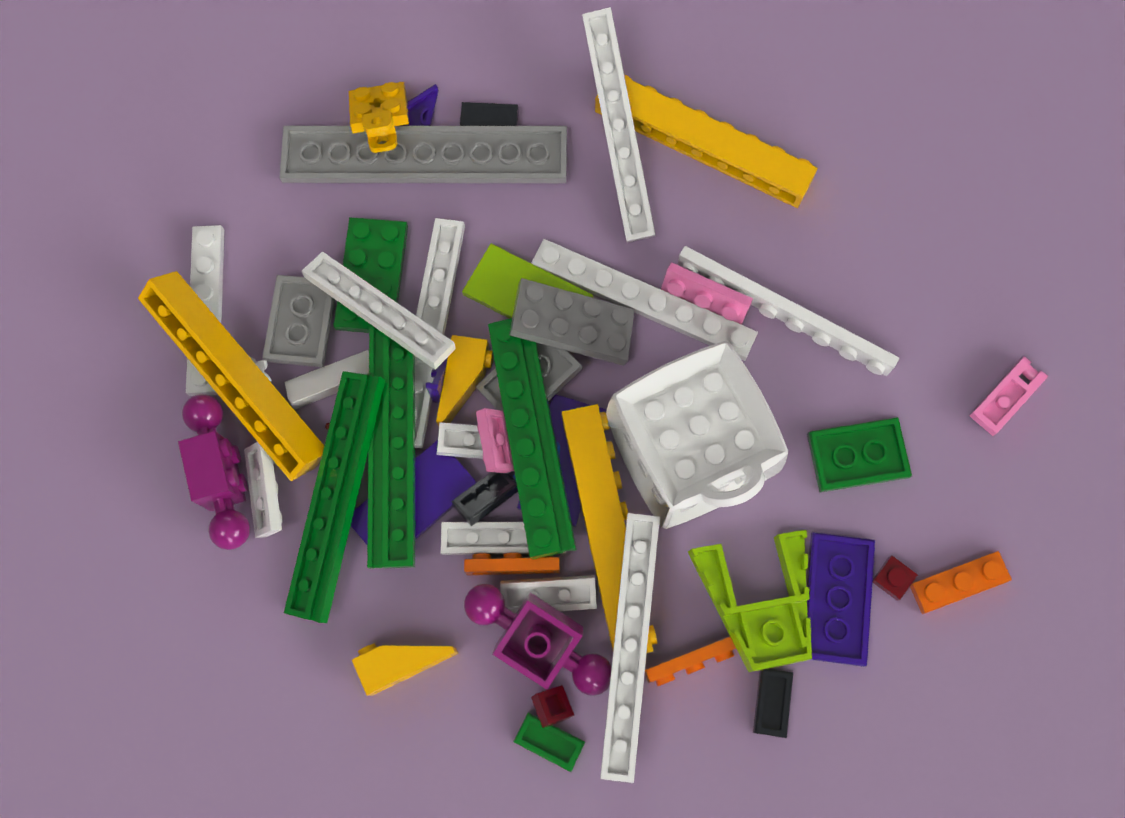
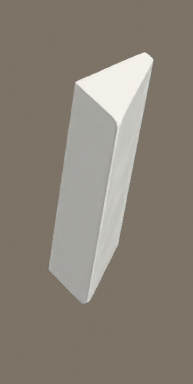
[284,350,369,409]

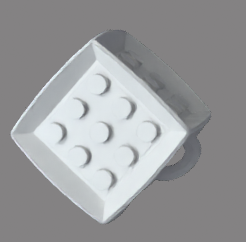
[606,341,788,529]

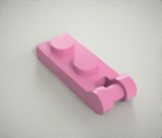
[969,356,1048,436]

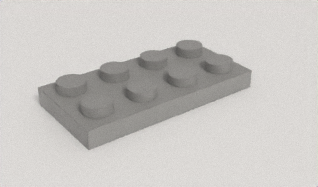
[509,278,635,366]

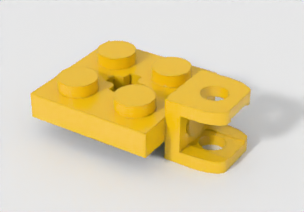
[349,82,409,153]

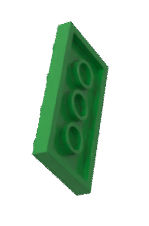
[334,217,408,333]

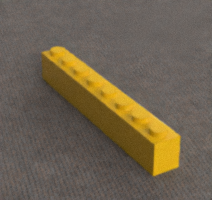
[595,74,818,209]
[138,271,324,481]
[562,404,657,653]

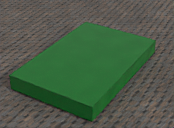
[807,417,912,493]

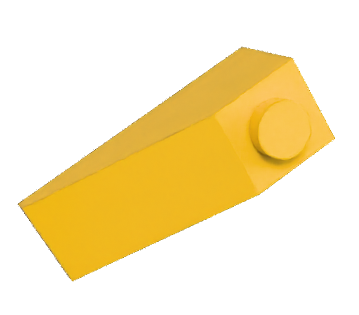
[436,335,494,427]
[352,643,458,696]

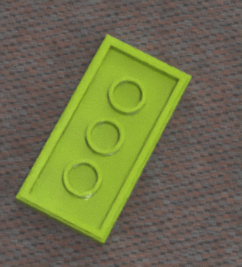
[462,243,593,319]

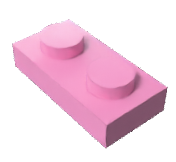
[476,408,514,473]

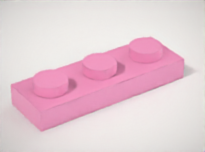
[661,262,753,325]

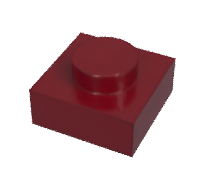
[873,556,918,601]
[531,685,574,728]

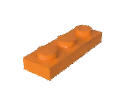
[910,551,1012,614]
[464,553,560,576]
[645,637,736,686]

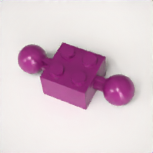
[178,394,250,550]
[464,584,612,696]

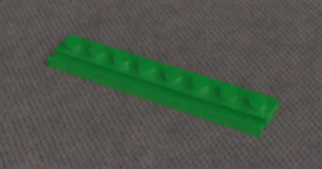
[488,318,577,559]
[367,326,415,569]
[284,371,386,623]

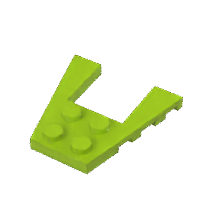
[688,530,812,672]

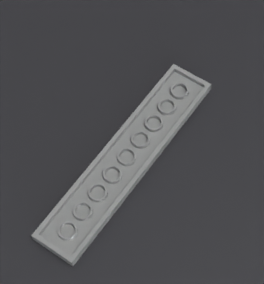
[280,126,567,183]

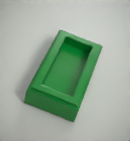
[513,712,585,772]

